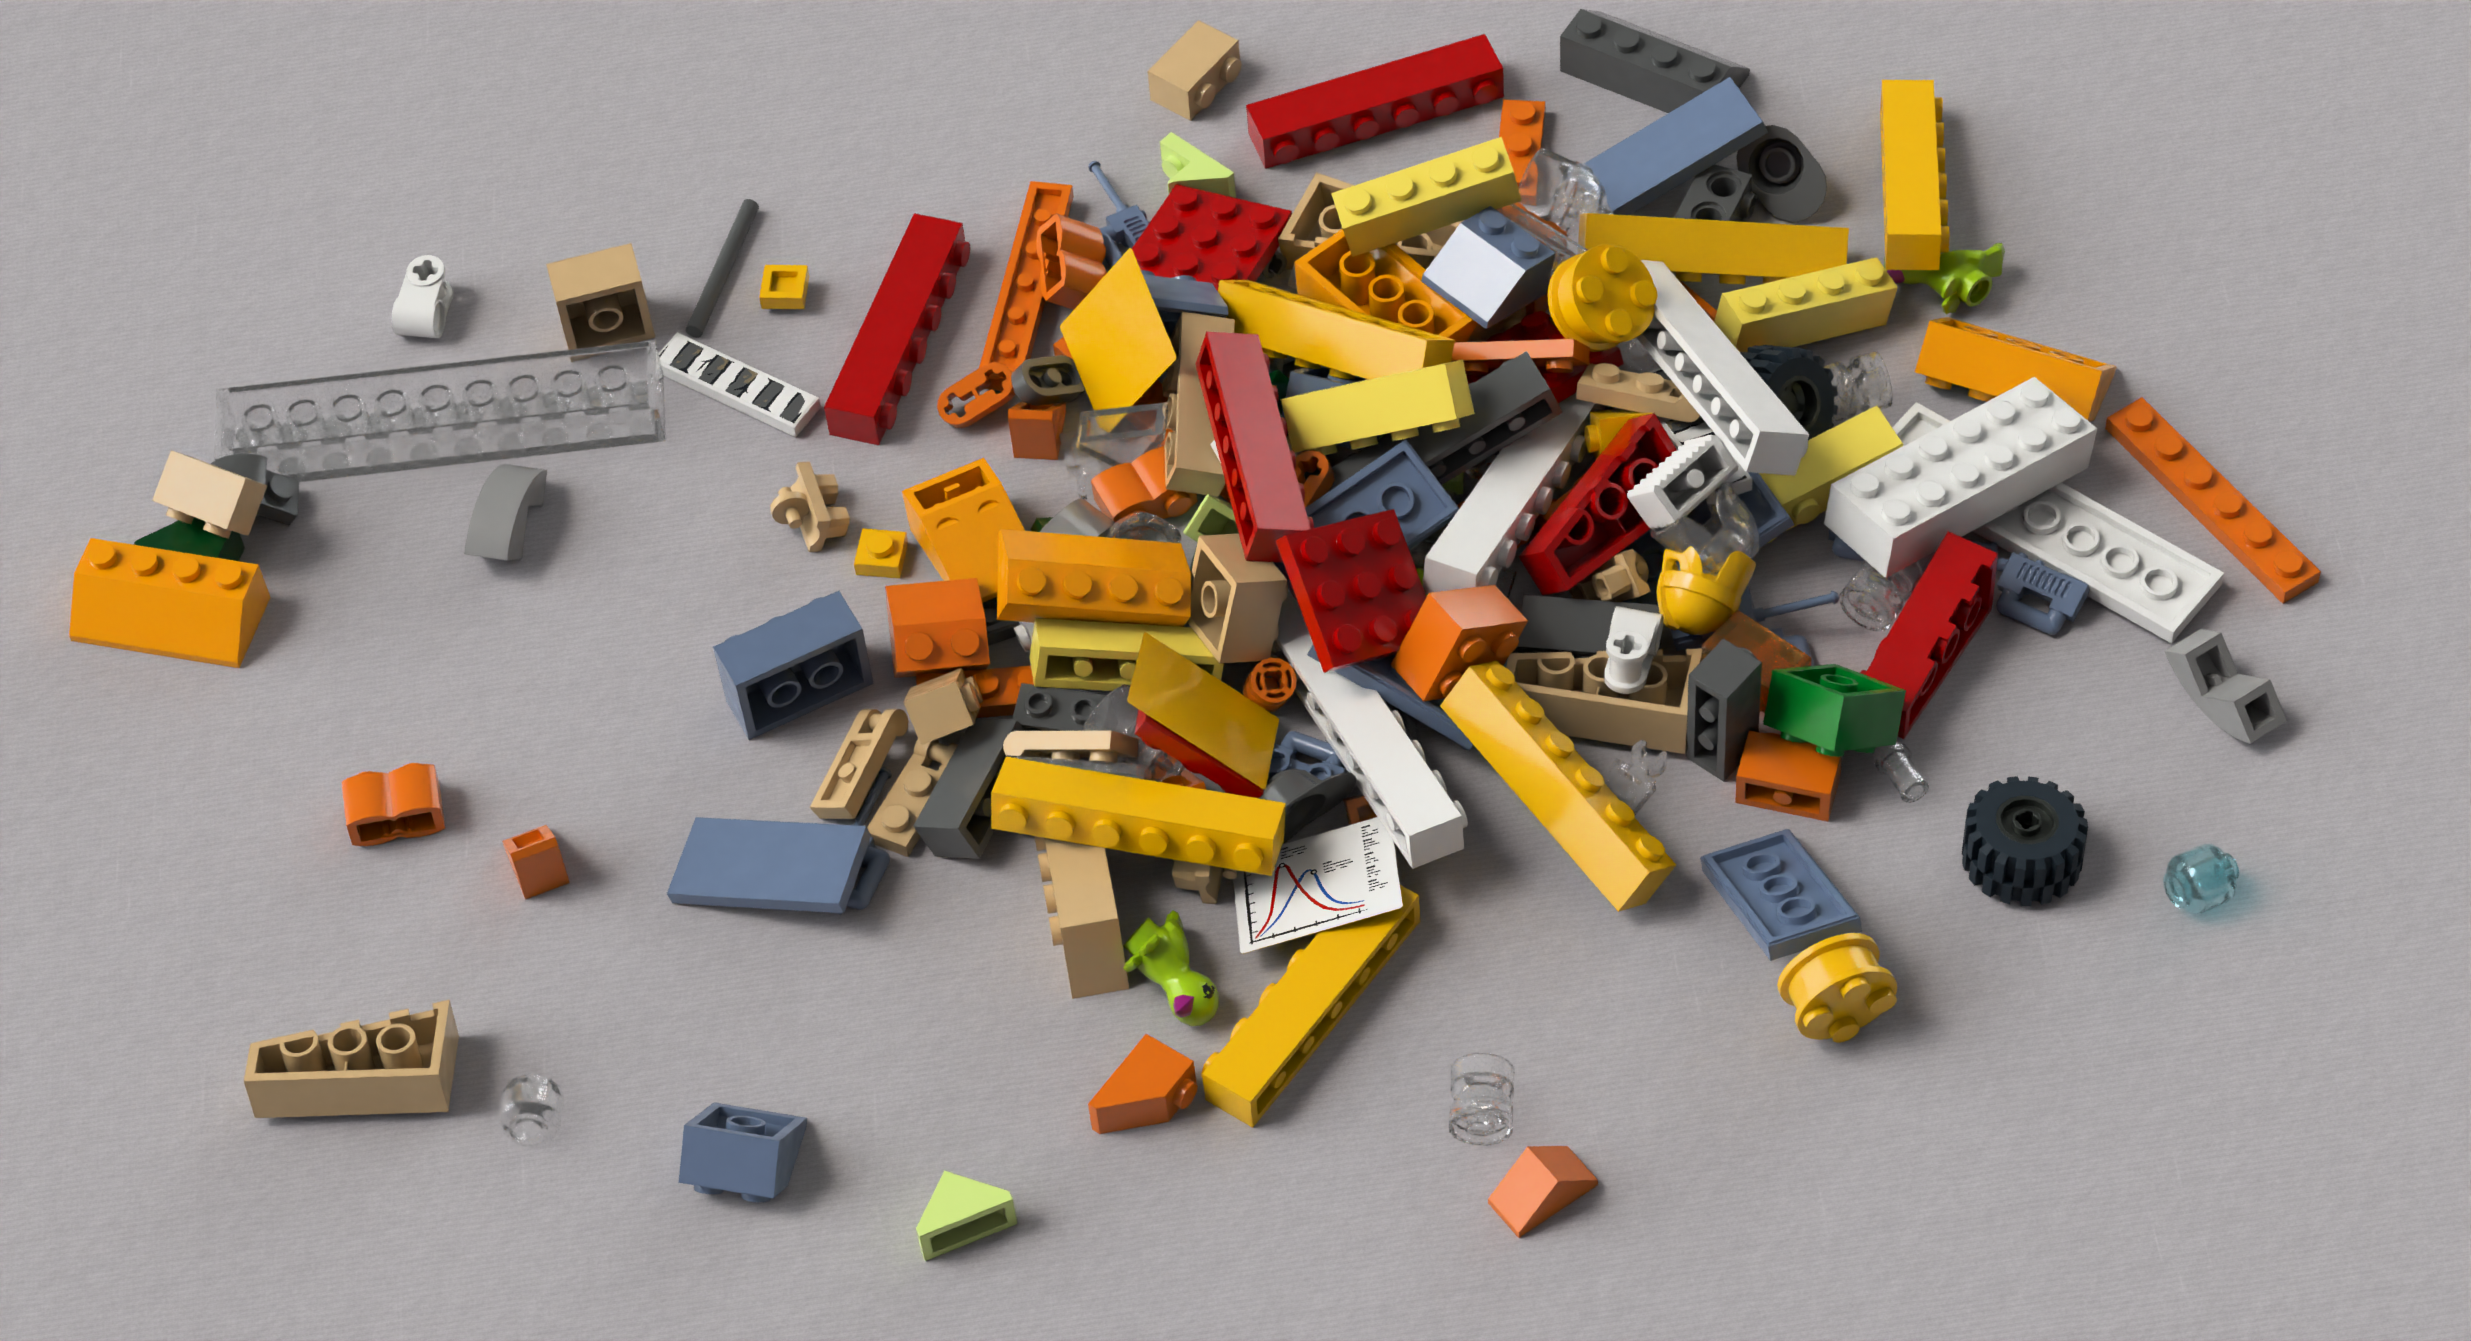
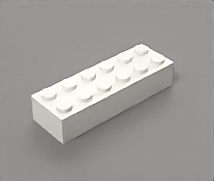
[1824,377,2097,578]

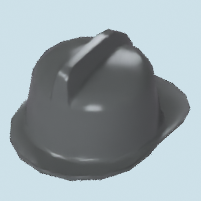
[1736,125,1827,222]
[1259,769,1356,844]

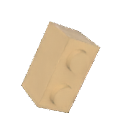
[1147,20,1242,121]
[152,450,267,539]
[904,668,983,745]

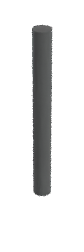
[686,199,759,338]

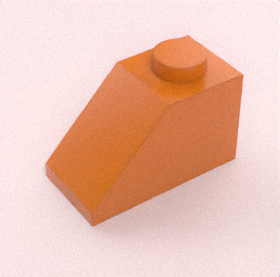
[1088,1034,1198,1134]

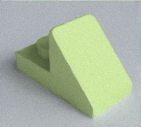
[1160,132,1236,198]

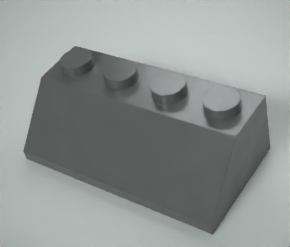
[1560,9,1750,113]

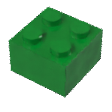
[1763,664,1906,757]

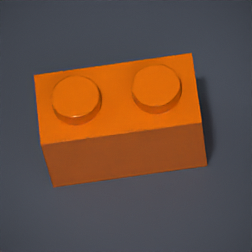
[1735,730,1842,822]

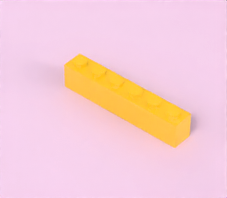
[1880,80,1950,270]
[1577,213,1849,285]
[1218,280,1455,380]
[1440,661,1676,912]
[991,757,1286,876]
[1201,885,1420,1128]

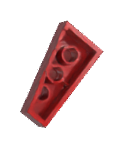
[1519,413,1677,595]
[1860,531,1998,739]

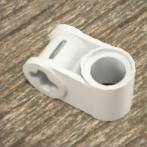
[392,255,453,339]
[1604,606,1664,694]

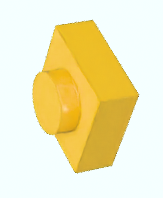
[759,265,810,309]
[854,528,908,578]

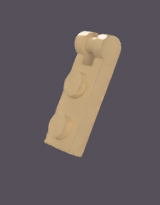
[1576,363,1700,422]
[810,709,909,819]
[1003,730,1139,765]
[867,739,958,857]

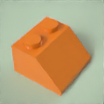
[885,578,990,678]

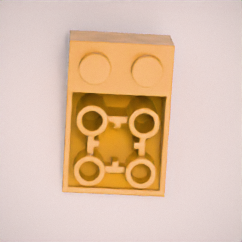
[902,458,1025,603]

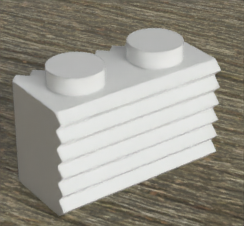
[1627,435,1738,530]

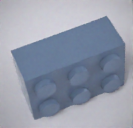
[713,591,874,740]

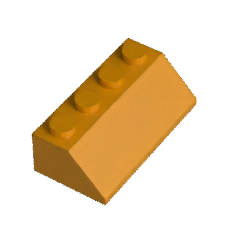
[1294,229,1478,343]
[1915,317,2117,422]
[997,529,1191,627]
[69,538,271,668]

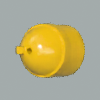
[1657,546,1756,635]

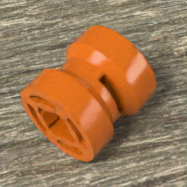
[1243,657,1297,712]

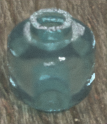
[2163,844,2239,914]

